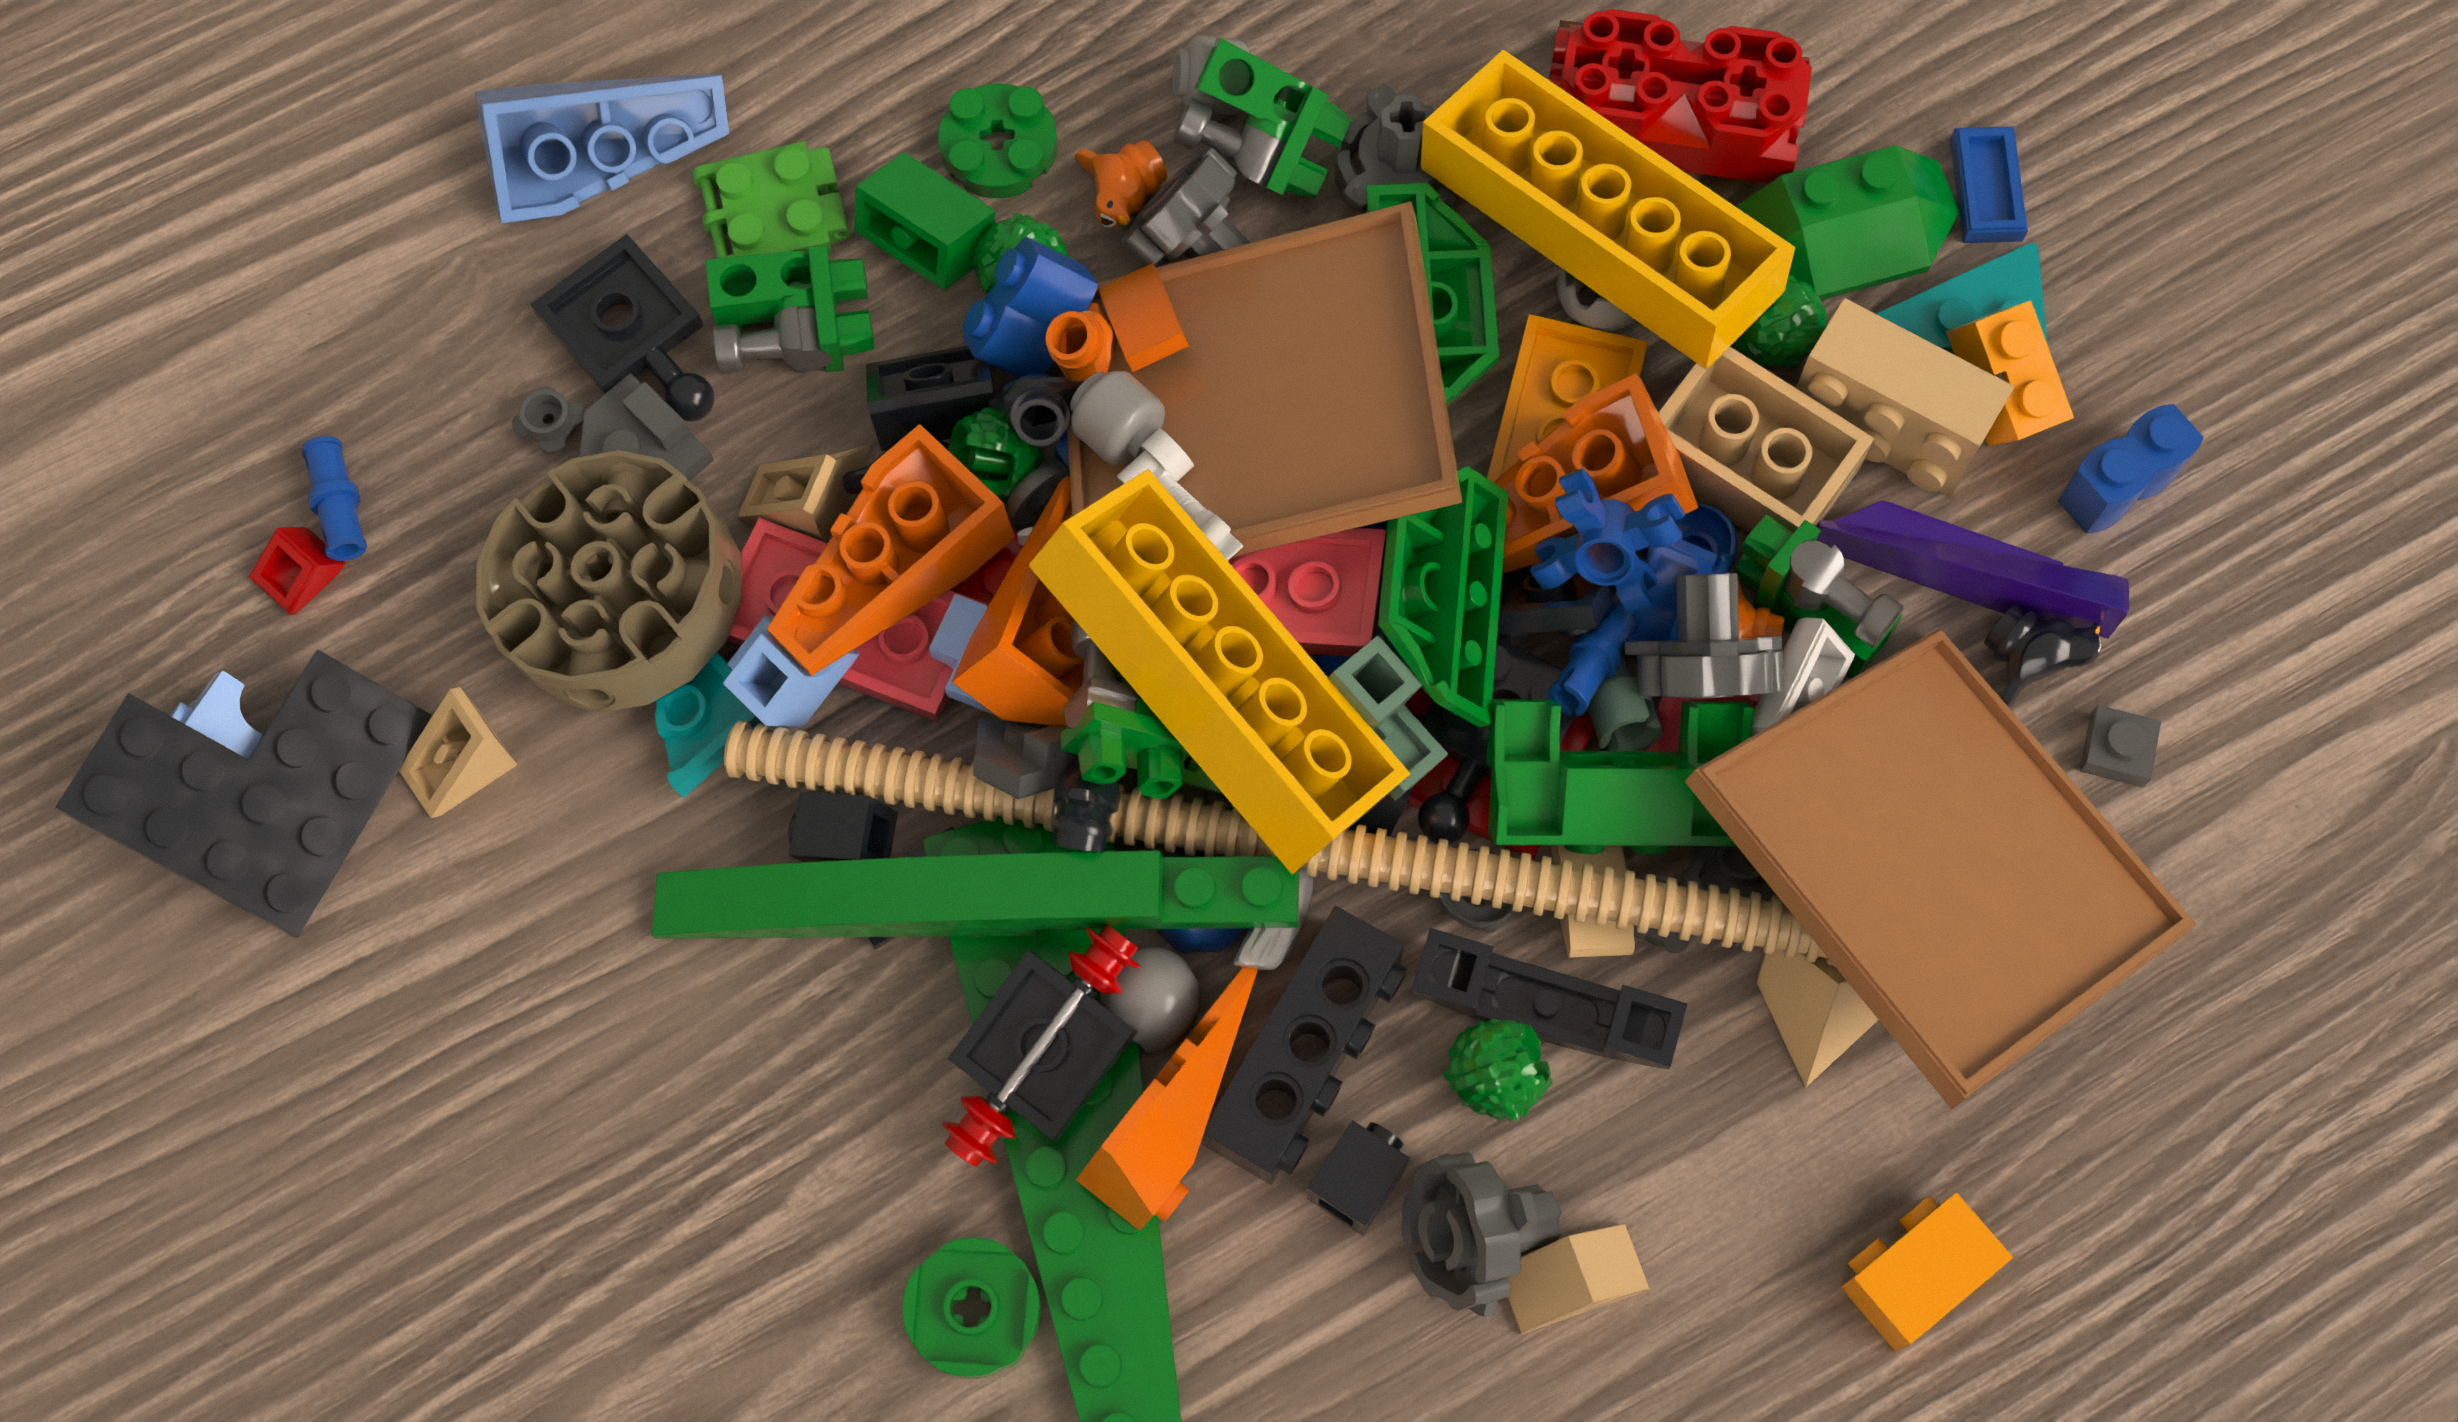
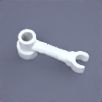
[1116,428,1243,561]

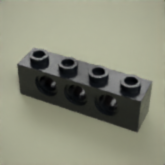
[1202,905,1408,1185]

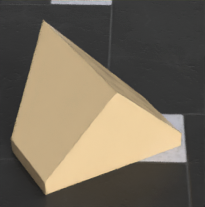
[737,444,872,543]
[1757,949,1878,1088]

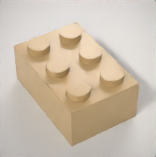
[1796,298,2015,498]
[1658,347,1875,534]

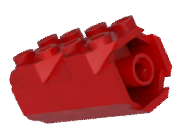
[1549,9,1812,184]

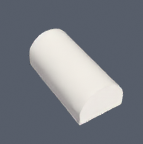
[1752,618,1855,736]

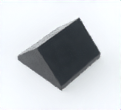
[866,346,995,451]

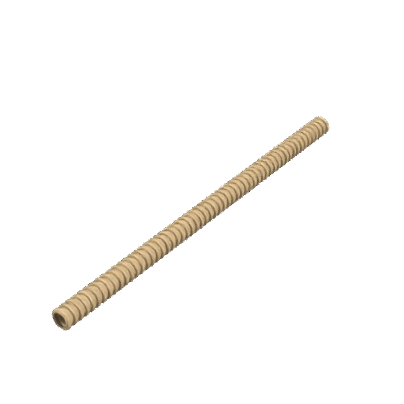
[724,720,1834,966]

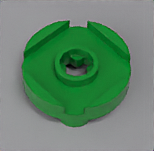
[938,83,1058,199]
[902,1237,1041,1379]

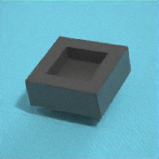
[2080,705,2161,787]

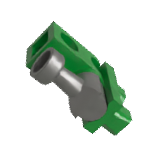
[1172,38,1352,199]
[705,246,875,375]
[1733,514,1904,679]
[1061,620,1190,800]

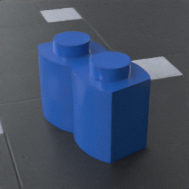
[963,236,1098,378]
[2058,404,2203,534]

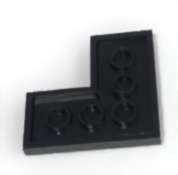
[54,649,432,938]

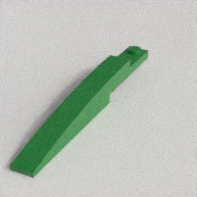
[651,851,1299,939]

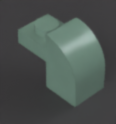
[1328,636,1448,801]

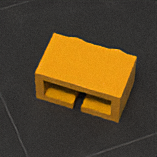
[1946,300,2074,446]
[1841,1192,2013,1352]

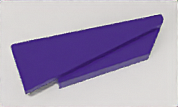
[1817,500,2130,639]

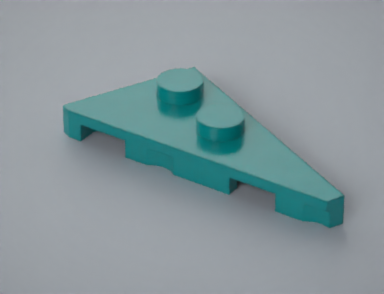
[1876,243,2048,354]
[654,653,763,798]

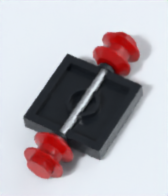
[941,924,1141,1167]

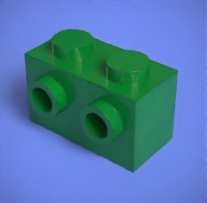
[854,152,996,291]

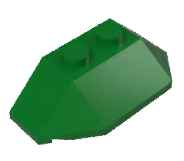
[1735,145,1960,300]
[1366,183,1499,405]
[1378,466,1508,728]

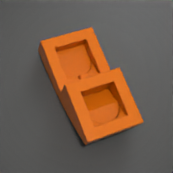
[1098,263,1189,372]

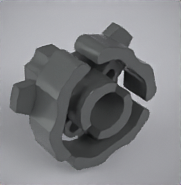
[1334,85,1457,214]
[1120,146,1251,269]
[1625,573,1784,698]
[1402,1152,1562,1317]

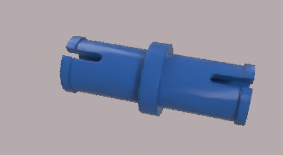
[301,436,367,561]
[1548,600,1641,716]

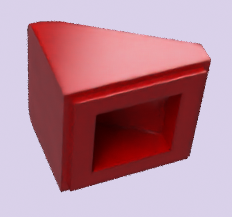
[248,527,346,615]

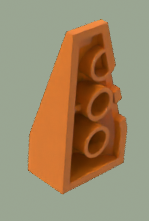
[1493,373,1698,573]
[767,424,1015,676]
[952,476,1117,726]
[1076,968,1258,1231]

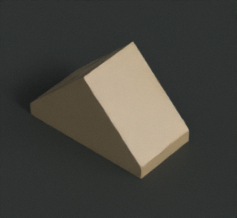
[399,687,517,818]
[1502,1224,1650,1334]

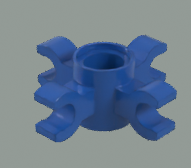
[1530,468,1685,615]

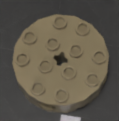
[476,450,742,712]

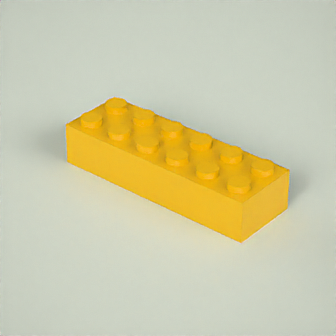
[1421,50,1795,369]
[1028,469,1411,875]

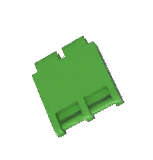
[692,141,850,258]

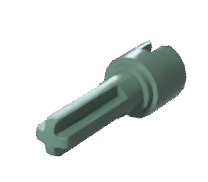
[1575,631,1662,751]

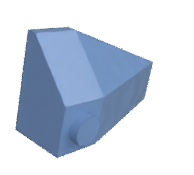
[474,73,729,223]

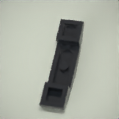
[1411,928,1687,1069]

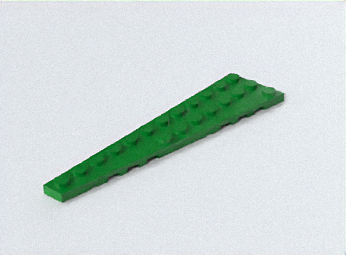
[922,816,1182,1422]

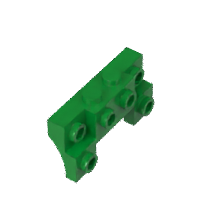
[1486,699,1753,854]

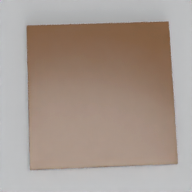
[1064,202,1462,558]
[1685,628,2197,1109]

